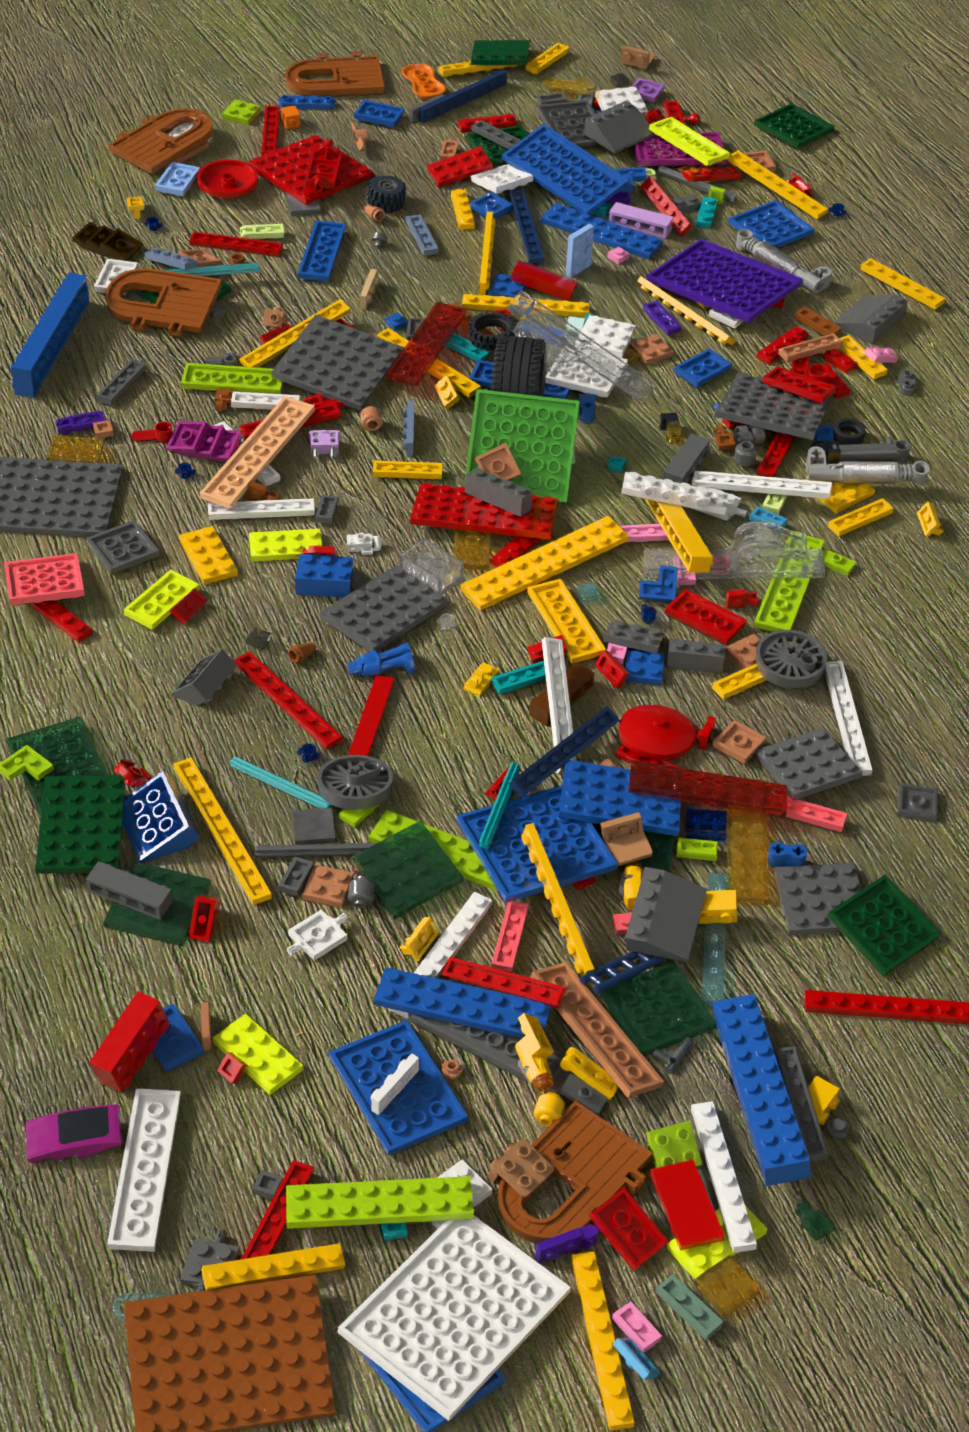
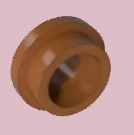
[229,253,245,265]

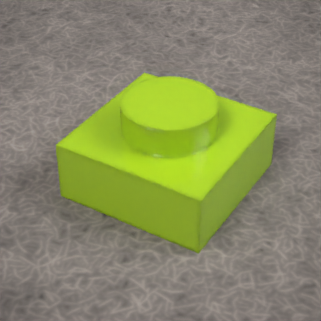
[708,186,725,205]

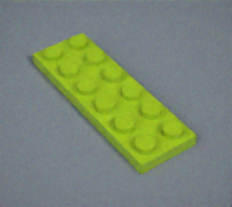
[181,363,283,394]

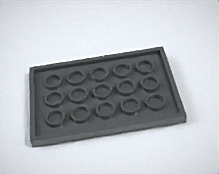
[320,565,449,651]

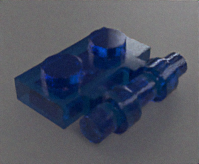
[686,808,727,842]

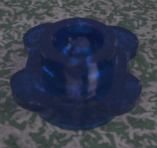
[829,203,847,217]
[144,217,162,231]
[175,463,196,479]
[297,744,320,763]

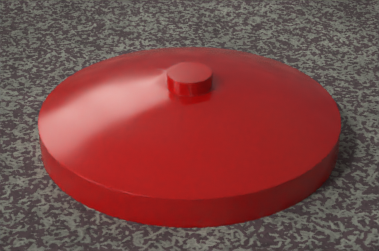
[197,159,258,198]
[618,704,696,761]

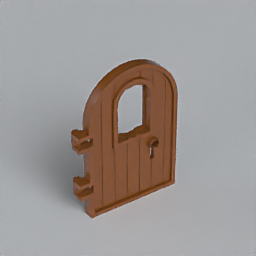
[285,51,384,96]
[108,108,213,174]
[105,268,222,338]
[498,1100,653,1243]

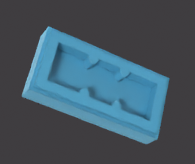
[749,506,788,533]
[612,1338,660,1380]

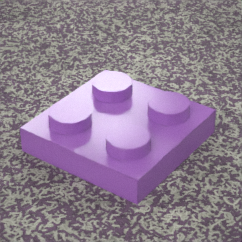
[632,78,665,103]

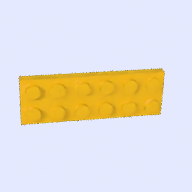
[527,579,606,664]

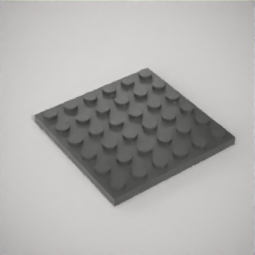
[271,315,404,411]
[715,373,833,440]

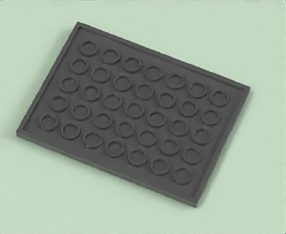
[0,457,123,537]

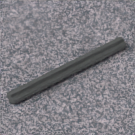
[658,166,737,202]
[255,843,376,858]

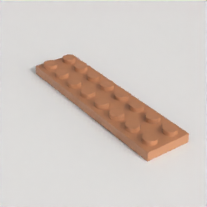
[531,962,664,1098]

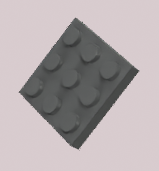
[86,520,160,574]

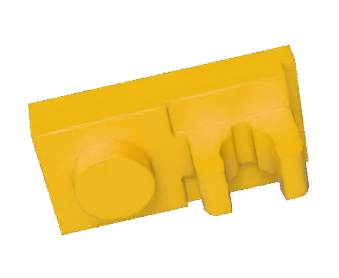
[126,197,144,219]
[917,501,944,537]
[464,662,499,697]
[400,917,439,961]

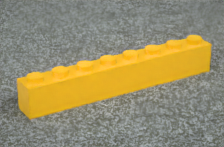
[646,499,713,573]

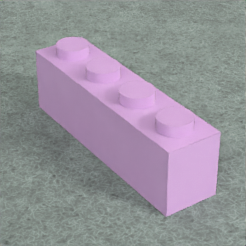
[609,202,673,239]

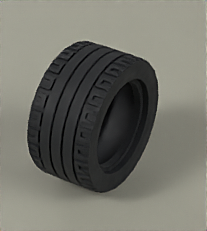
[491,336,546,397]

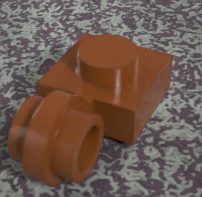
[215,389,234,413]
[715,425,736,451]
[246,481,280,501]

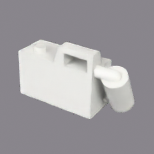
[347,533,381,555]

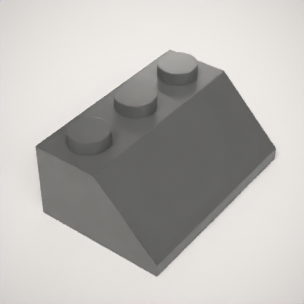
[667,638,726,674]
[171,649,237,706]

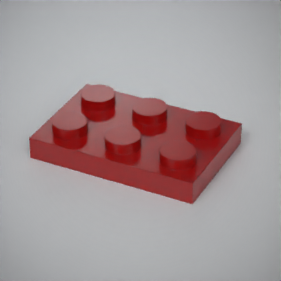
[589,1187,669,1271]

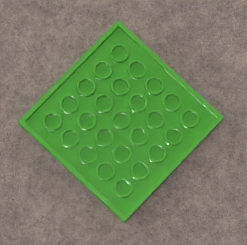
[464,389,580,504]

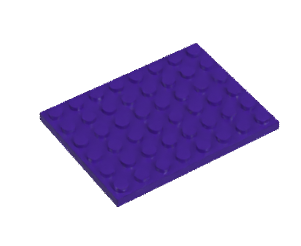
[646,239,803,323]

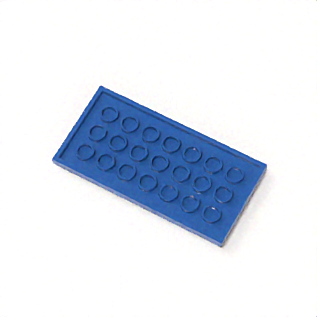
[502,124,629,215]

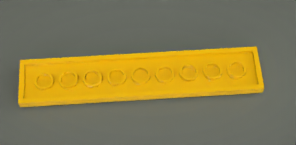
[460,516,629,611]

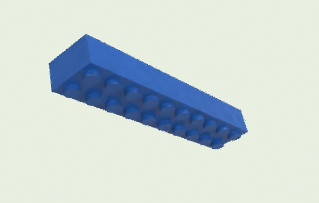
[10,273,90,398]
[712,994,811,1186]

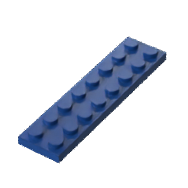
[541,203,663,260]
[374,967,551,1038]

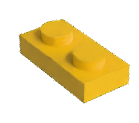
[434,375,460,409]

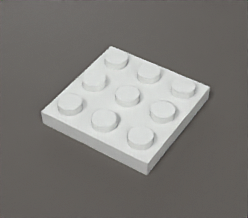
[595,87,648,117]
[471,164,533,194]
[575,315,636,358]

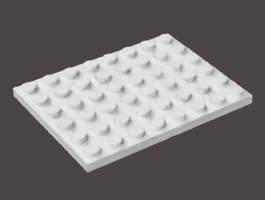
[338,1216,571,1421]

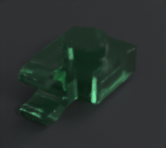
[795,1200,835,1242]

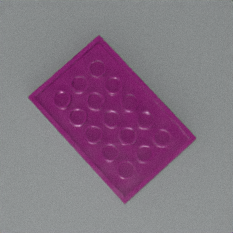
[634,132,727,167]

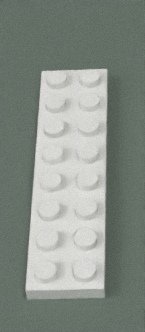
[107,1088,181,1252]

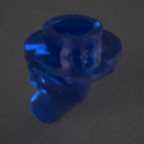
[640,604,657,624]

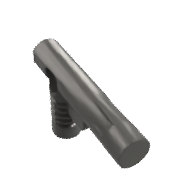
[652,1037,692,1073]

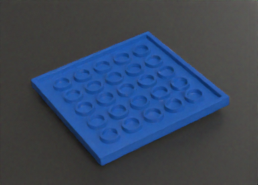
[456,785,618,903]

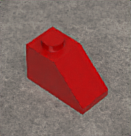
[189,895,221,942]

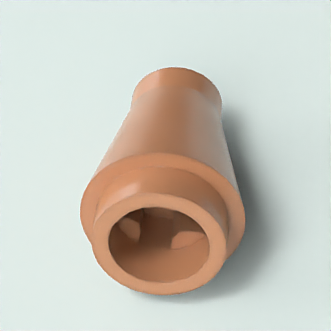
[364,205,385,222]

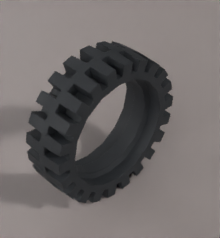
[468,311,516,351]

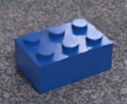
[295,554,354,598]

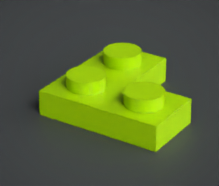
[0,745,54,781]

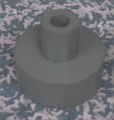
[372,232,388,248]

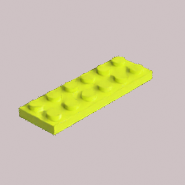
[649,117,730,166]

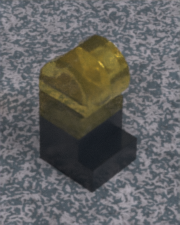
[659,412,682,444]

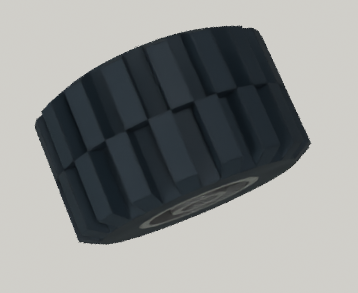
[367,175,406,213]

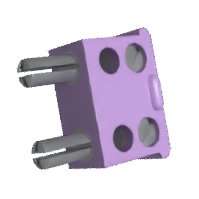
[309,430,340,459]

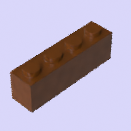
[529,662,595,726]

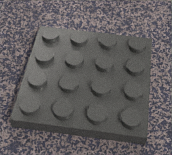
[535,100,601,147]
[755,728,862,801]
[774,863,861,935]

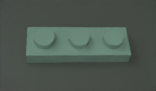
[655,1274,723,1340]

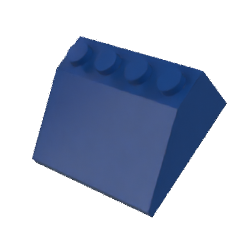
[123,772,201,863]

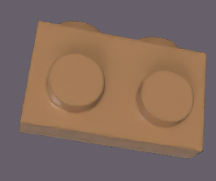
[621,45,655,69]
[601,812,653,866]
[487,1138,554,1198]

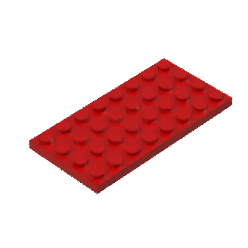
[410,483,558,540]

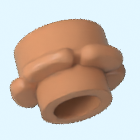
[441,1059,463,1080]

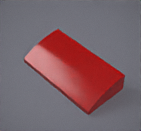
[510,260,578,301]

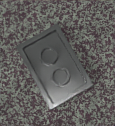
[603,620,665,654]

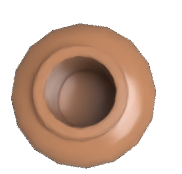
[360,406,383,432]

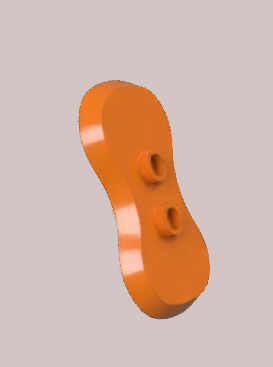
[401,64,446,100]

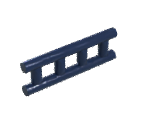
[579,951,663,994]

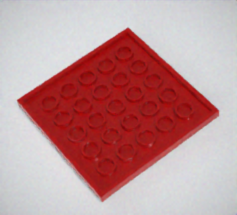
[248,135,374,205]

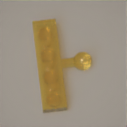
[543,76,596,94]

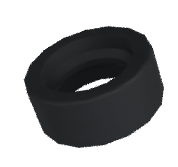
[833,418,866,445]

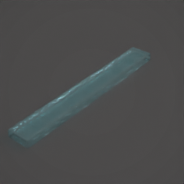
[701,872,728,1007]

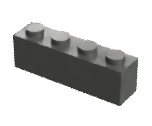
[663,433,711,484]
[465,468,533,517]
[86,861,173,920]

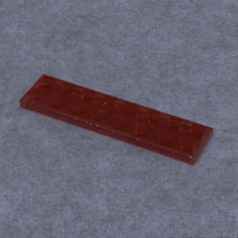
[386,302,467,387]
[628,760,787,817]

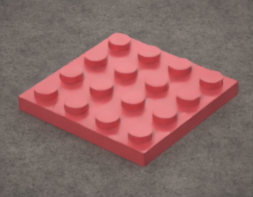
[4,553,85,606]

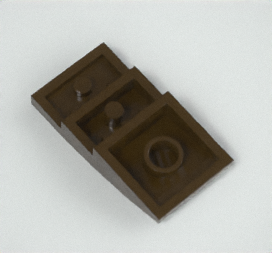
[72,221,144,261]

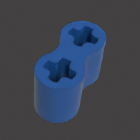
[767,842,808,868]

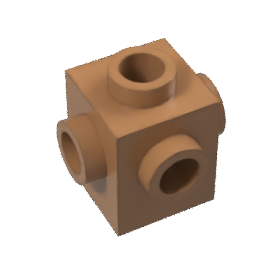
[262,307,288,331]

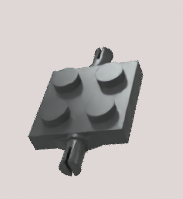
[180,1229,240,1292]

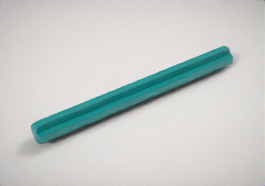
[165,263,260,276]
[230,756,332,808]
[479,762,521,849]

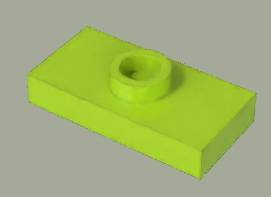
[817,548,856,576]
[339,804,380,828]
[676,838,718,861]

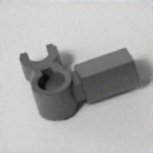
[205,350,237,366]

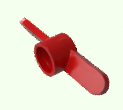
[131,422,174,443]

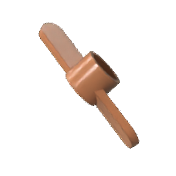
[351,122,367,152]

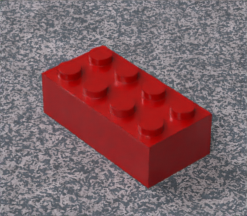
[89,991,170,1093]

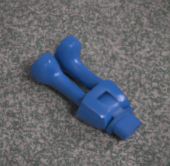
[347,643,415,677]

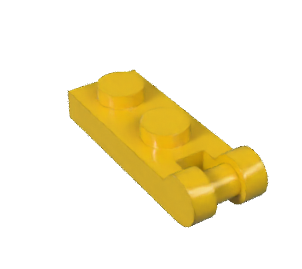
[560,1047,618,1100]

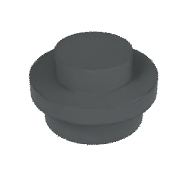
[826,1118,849,1140]

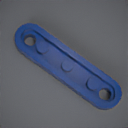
[279,95,336,110]

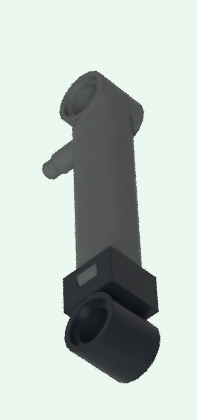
[810,436,911,464]

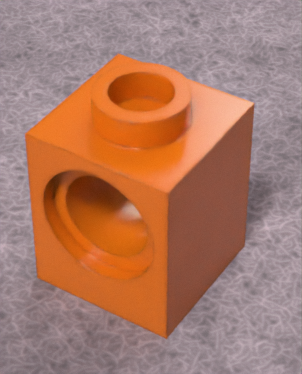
[281,106,300,129]

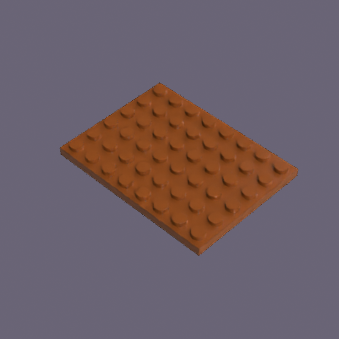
[124,1275,335,1432]

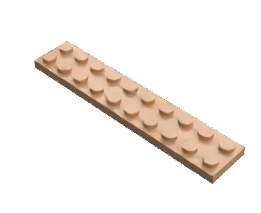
[200,396,315,509]

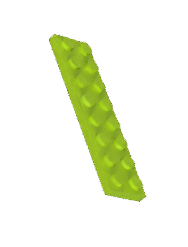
[753,531,825,632]
[368,810,499,892]
[286,1176,474,1229]

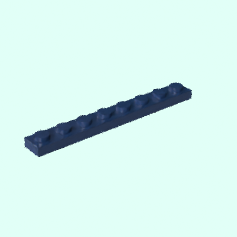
[419,69,507,123]
[508,189,544,264]
[509,706,620,798]

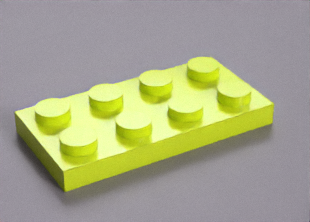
[249,529,322,562]
[123,570,199,630]
[212,1014,303,1095]
[666,1205,767,1281]

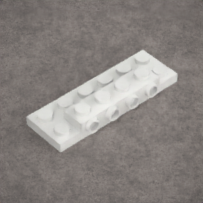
[621,472,728,515]

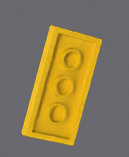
[179,526,238,585]

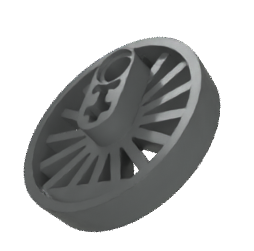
[756,630,827,688]
[317,755,393,810]

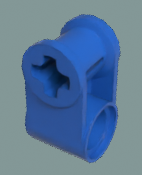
[578,394,596,423]

